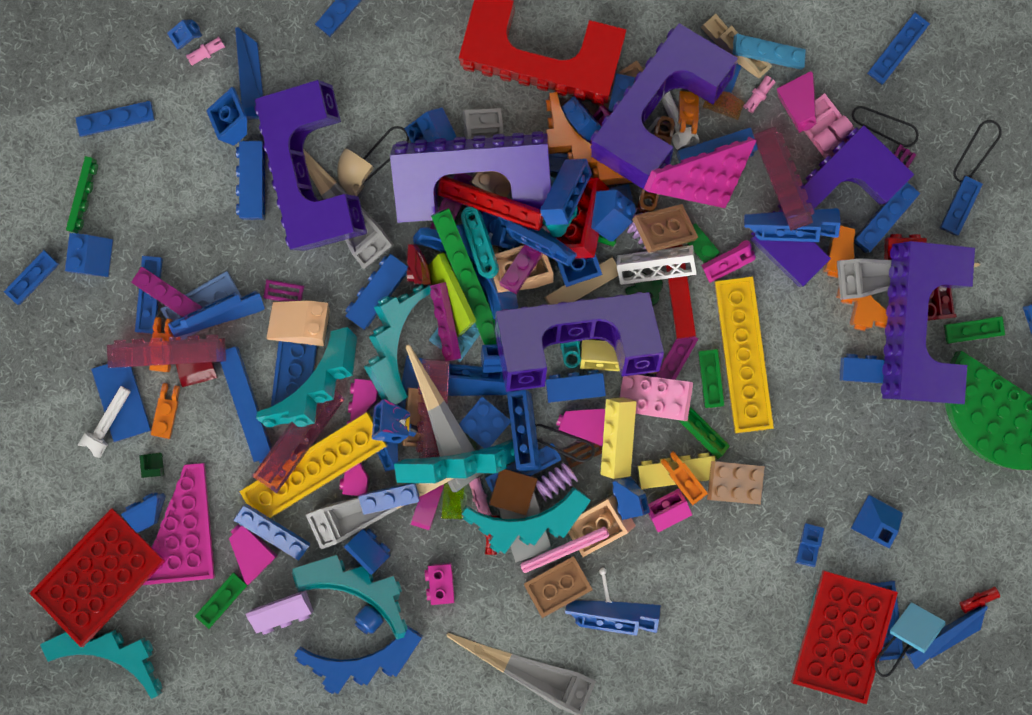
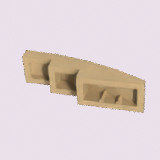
[701,14,772,78]
[545,257,619,305]

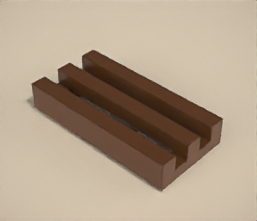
[563,442,602,468]

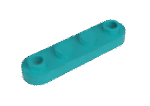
[461,207,499,279]

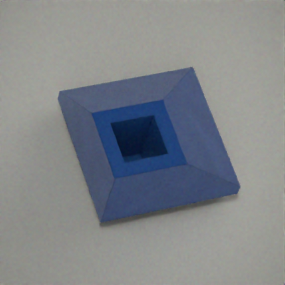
[612,476,650,520]
[122,492,166,533]
[851,495,903,549]

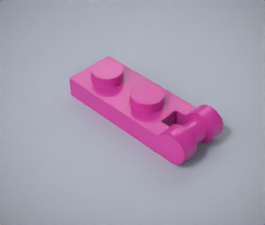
[701,240,756,283]

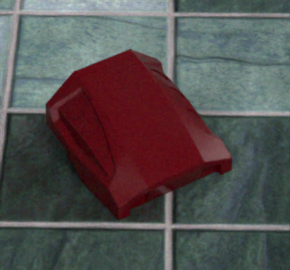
[407,244,432,285]
[927,287,957,321]
[173,341,218,387]

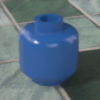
[355,605,383,634]

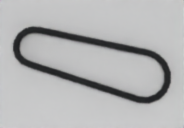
[852,106,919,147]
[953,120,1002,183]
[363,126,409,182]
[535,424,595,462]
[874,636,910,677]

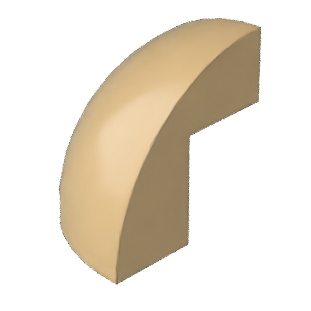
[338,148,374,196]

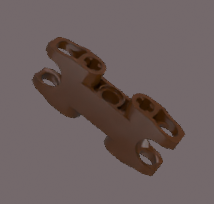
[637,116,675,213]

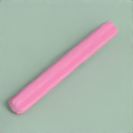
[521,527,609,573]

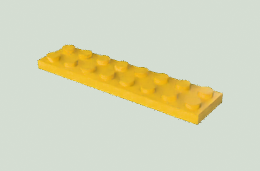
[714,277,774,434]
[239,412,388,518]

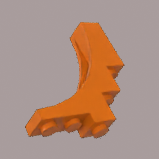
[546,92,633,185]
[823,226,888,331]

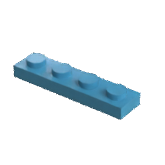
[732,34,806,70]

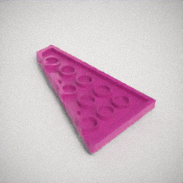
[644,137,757,208]
[143,463,215,585]

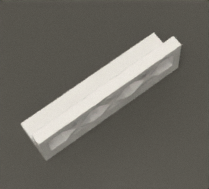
[616,245,697,285]

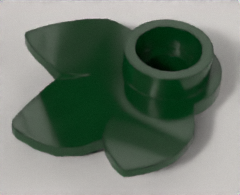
[625,272,663,306]

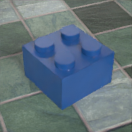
[459,397,511,448]

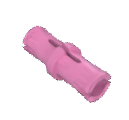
[186,37,225,66]
[743,76,776,113]
[469,477,491,515]

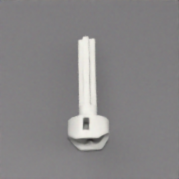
[662,91,699,150]
[78,386,130,458]

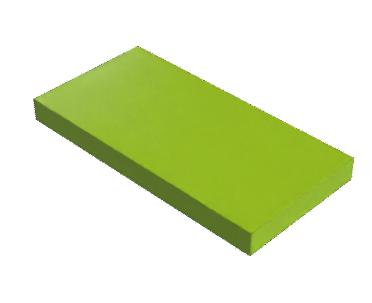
[428,253,476,337]

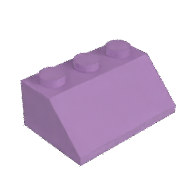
[246,591,314,635]

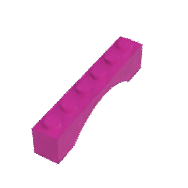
[340,379,378,496]

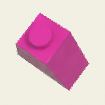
[777,71,817,133]
[556,409,605,446]
[410,484,445,530]
[229,524,277,585]

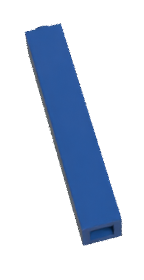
[217,346,275,464]

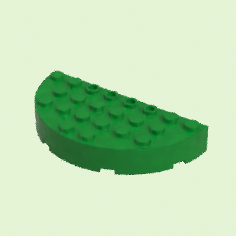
[945,351,1032,470]

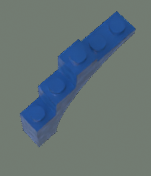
[413,224,518,319]
[294,625,423,694]

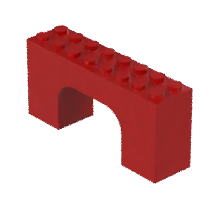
[459,0,627,106]

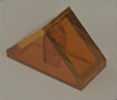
[703,91,745,120]

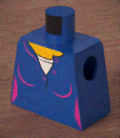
[372,399,418,443]

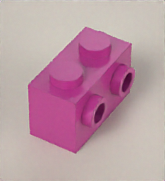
[648,489,692,532]
[425,563,455,605]

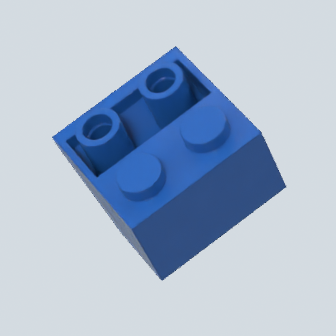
[404,107,457,143]

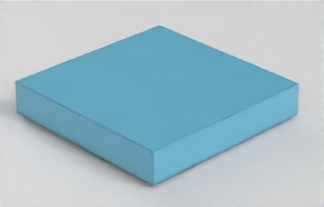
[890,602,945,653]

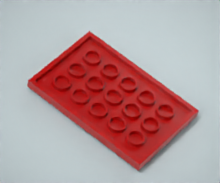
[29,508,165,647]
[791,570,898,704]

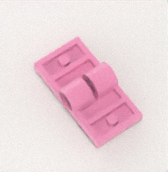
[804,93,854,158]
[620,375,693,421]

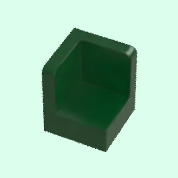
[139,453,164,478]

